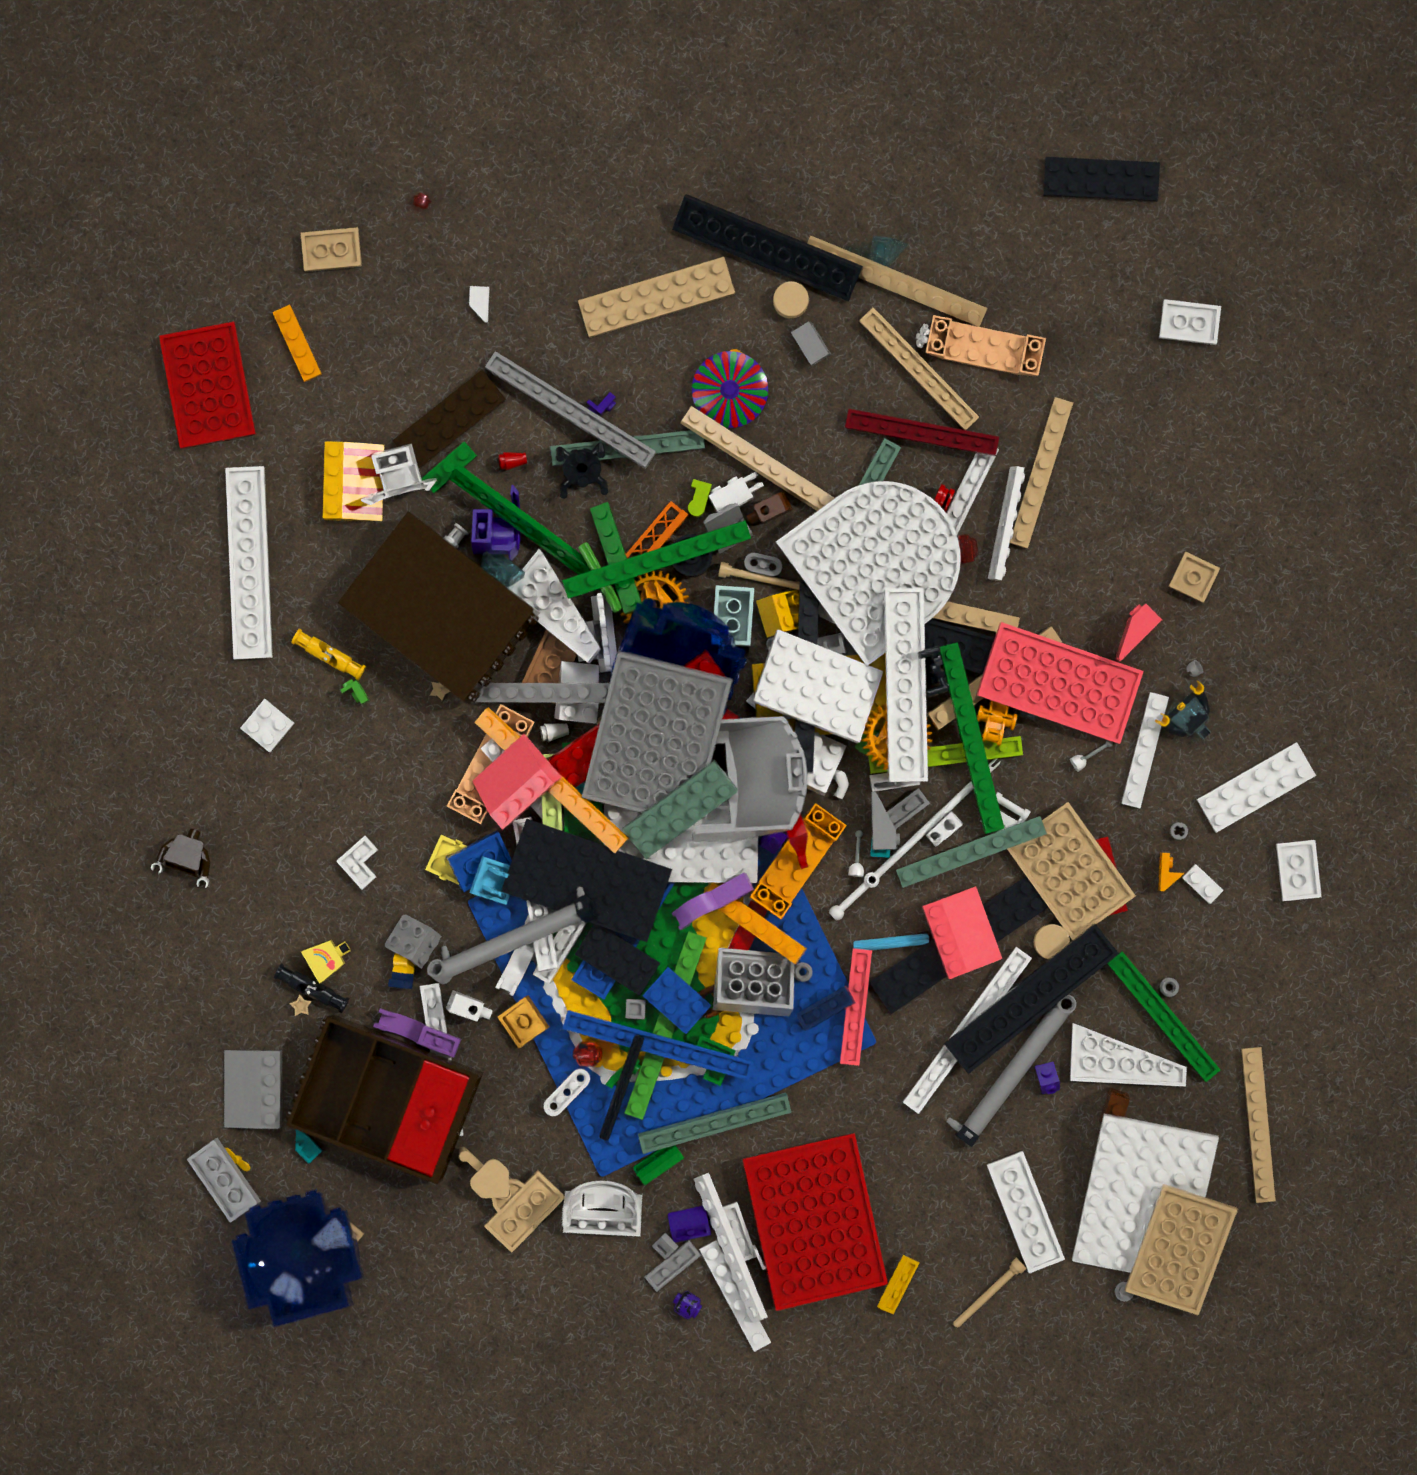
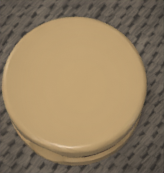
[773,281,809,319]
[1033,924,1070,959]

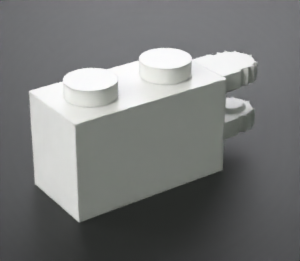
[709,472,764,513]

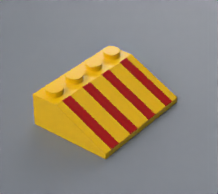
[323,441,384,521]

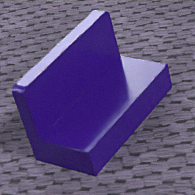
[668,1206,711,1243]

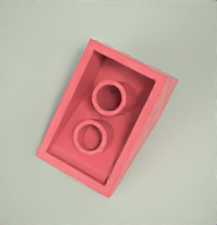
[1115,604,1162,662]

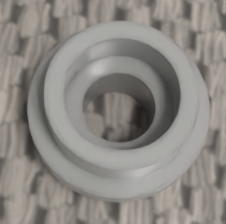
[794,962,812,982]
[1160,978,1179,997]

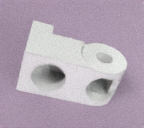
[926,810,963,847]

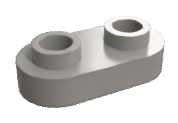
[744,553,782,577]

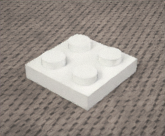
[240,699,295,753]

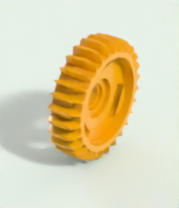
[621,571,690,641]
[861,703,932,770]

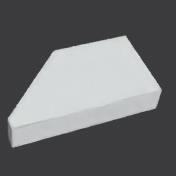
[469,286,489,323]

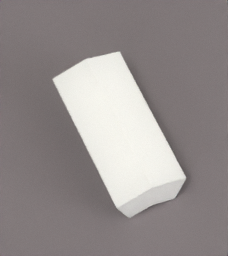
[869,773,920,792]

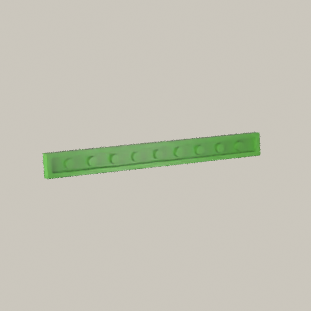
[625,931,707,1120]

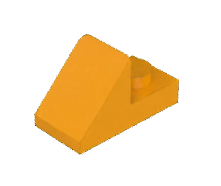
[1158,853,1184,891]

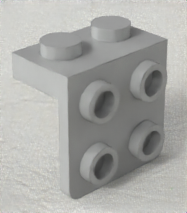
[704,503,753,553]
[385,915,442,969]

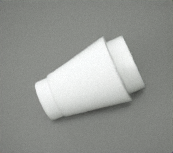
[540,723,569,742]

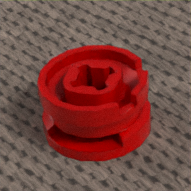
[934,484,955,512]

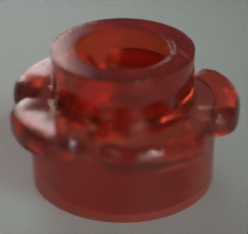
[413,193,431,209]

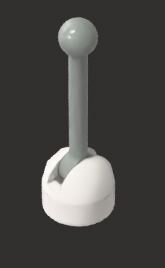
[1070,740,1113,772]
[848,830,864,877]

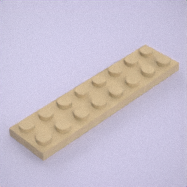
[578,257,735,338]

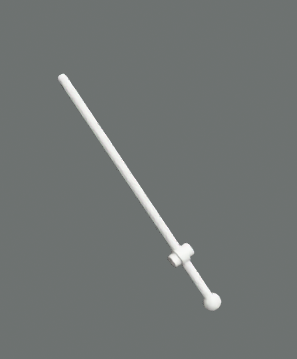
[829,758,1000,921]

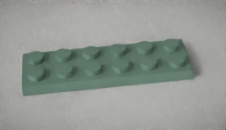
[622,760,738,859]

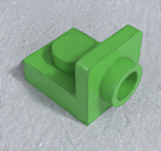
[340,679,370,705]

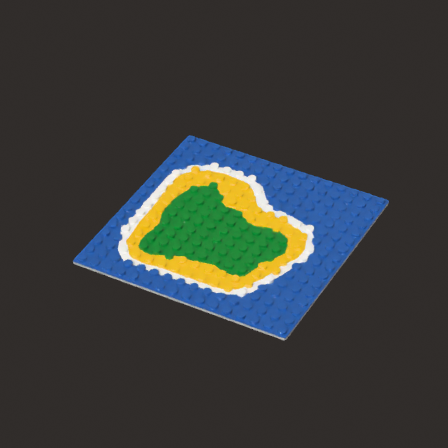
[468,836,876,1177]

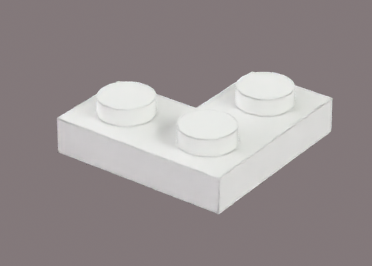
[337,836,378,890]

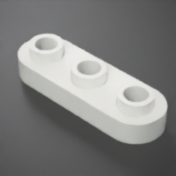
[544,1069,590,1116]

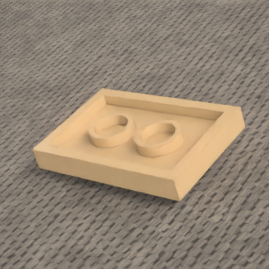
[301,227,362,272]

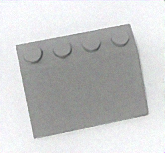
[713,948,794,1017]
[224,1050,282,1129]

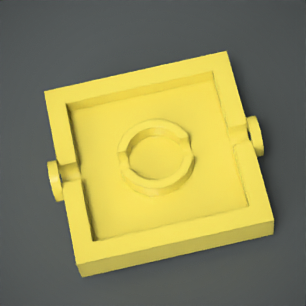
[425,835,467,885]

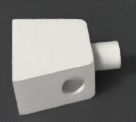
[446,990,492,1021]

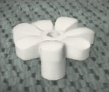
[916,324,930,348]

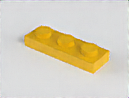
[877,1255,919,1314]

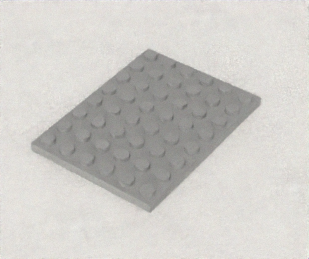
[582,651,732,825]

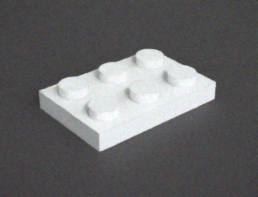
[1159,299,1221,345]
[807,735,846,796]
[1276,840,1322,901]

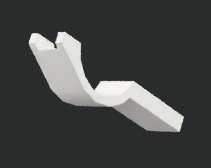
[496,919,535,996]

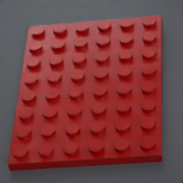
[742,1133,888,1311]

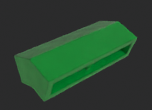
[632,1145,684,1186]

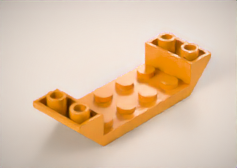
[750,803,847,919]

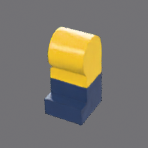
[388,953,414,989]

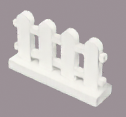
[591,593,617,673]

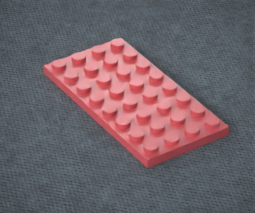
[976,622,1144,744]

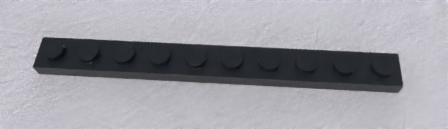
[794,582,819,774]

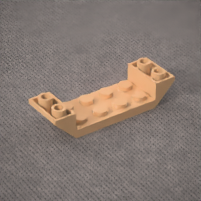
[926,315,1046,376]
[447,704,535,824]

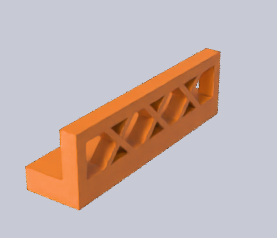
[626,501,689,558]

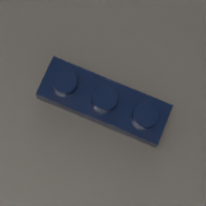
[796,986,856,1031]

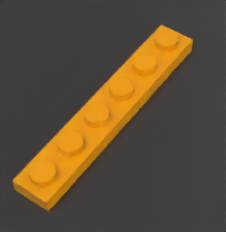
[707,883,807,964]

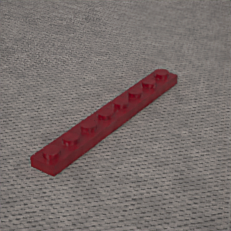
[845,409,999,456]

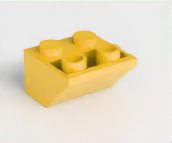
[756,590,799,638]

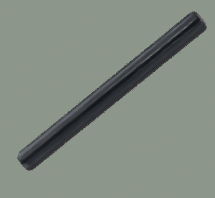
[599,1034,644,1141]

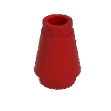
[498,452,527,471]

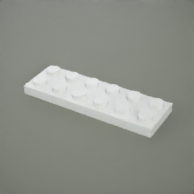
[1196,742,1316,833]
[987,1151,1065,1273]

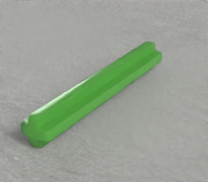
[578,542,623,613]

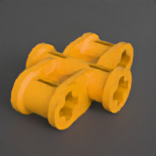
[977,700,1017,746]

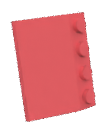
[473,734,562,830]
[922,886,1002,979]

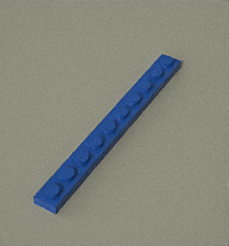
[563,1010,754,1080]

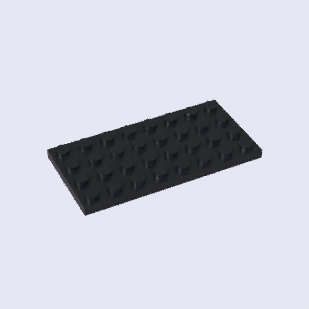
[501,819,672,942]

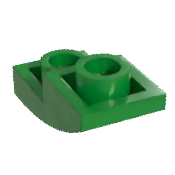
[606,1059,641,1089]

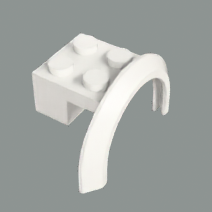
[361,444,437,505]

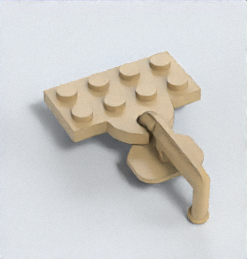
[458,1147,565,1253]

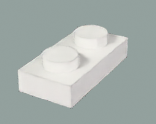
[1182,864,1223,904]

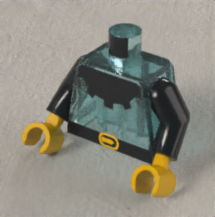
[1155,681,1211,739]

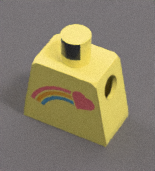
[301,940,351,984]

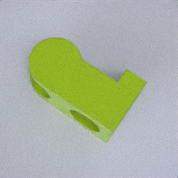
[688,479,712,517]

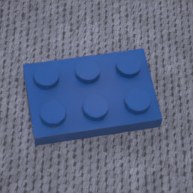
[446,831,512,892]
[643,967,711,1034]

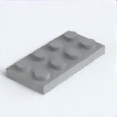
[187,1138,261,1223]

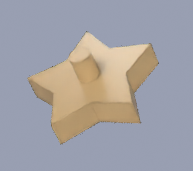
[430,682,450,701]
[289,994,312,1016]

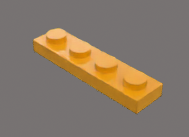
[273,305,322,382]

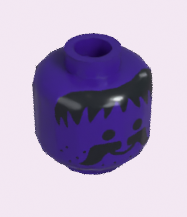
[673,1291,702,1320]

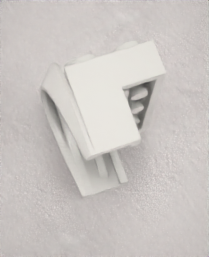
[562,1181,642,1236]

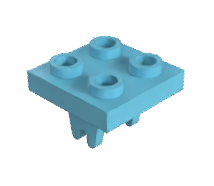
[470,856,510,905]

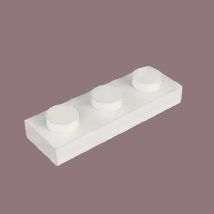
[723,1202,757,1261]

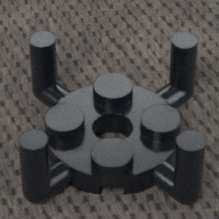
[556,443,608,499]
[918,641,949,697]

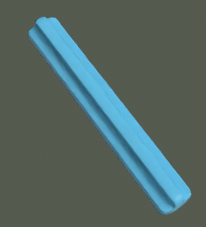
[853,933,929,950]

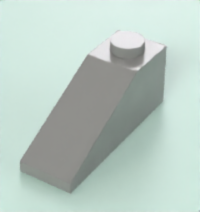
[871,792,900,850]

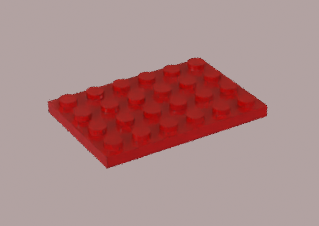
[159,322,256,449]

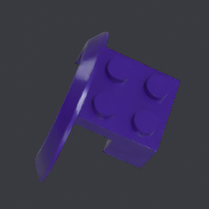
[471,485,520,562]

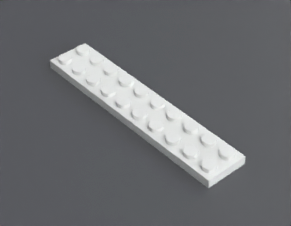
[225,466,273,659]
[884,588,928,782]

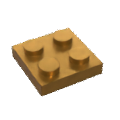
[498,995,549,1048]

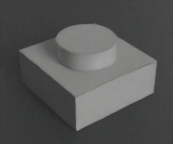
[625,999,646,1019]
[652,1233,679,1259]

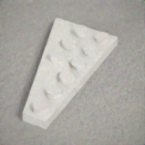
[508,549,601,664]
[1070,1023,1187,1086]

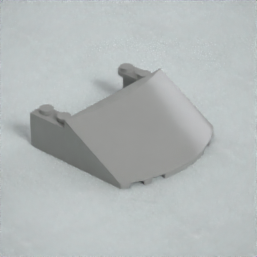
[693,716,807,842]

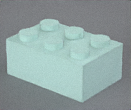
[712,585,754,647]

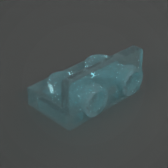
[481,552,525,587]

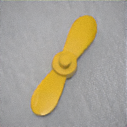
[225,1148,250,1171]

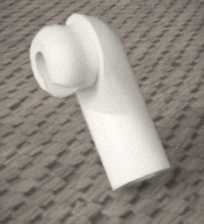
[833,770,849,799]

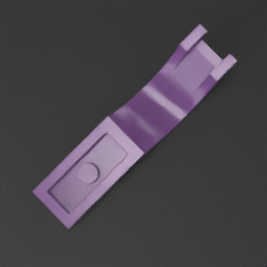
[672,873,754,930]
[373,1008,461,1058]

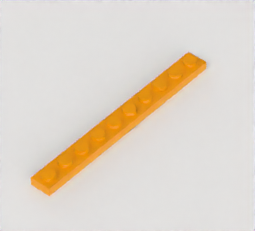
[474,707,629,853]

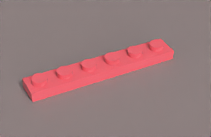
[840,948,872,1066]

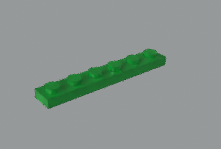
[590,502,644,615]

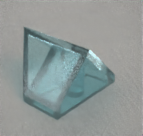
[869,235,909,267]

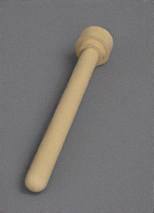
[718,562,800,590]
[953,1257,1027,1328]

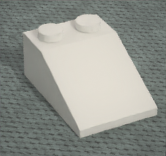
[554,661,599,723]

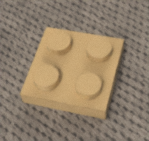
[1168,552,1220,603]

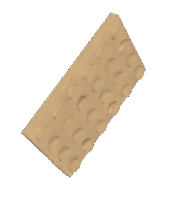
[1007,802,1136,940]
[1125,1184,1237,1315]

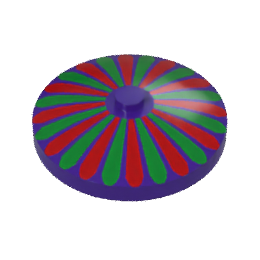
[692,351,768,428]

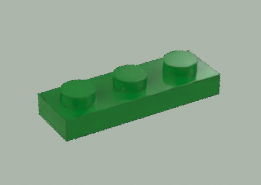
[421,441,477,494]

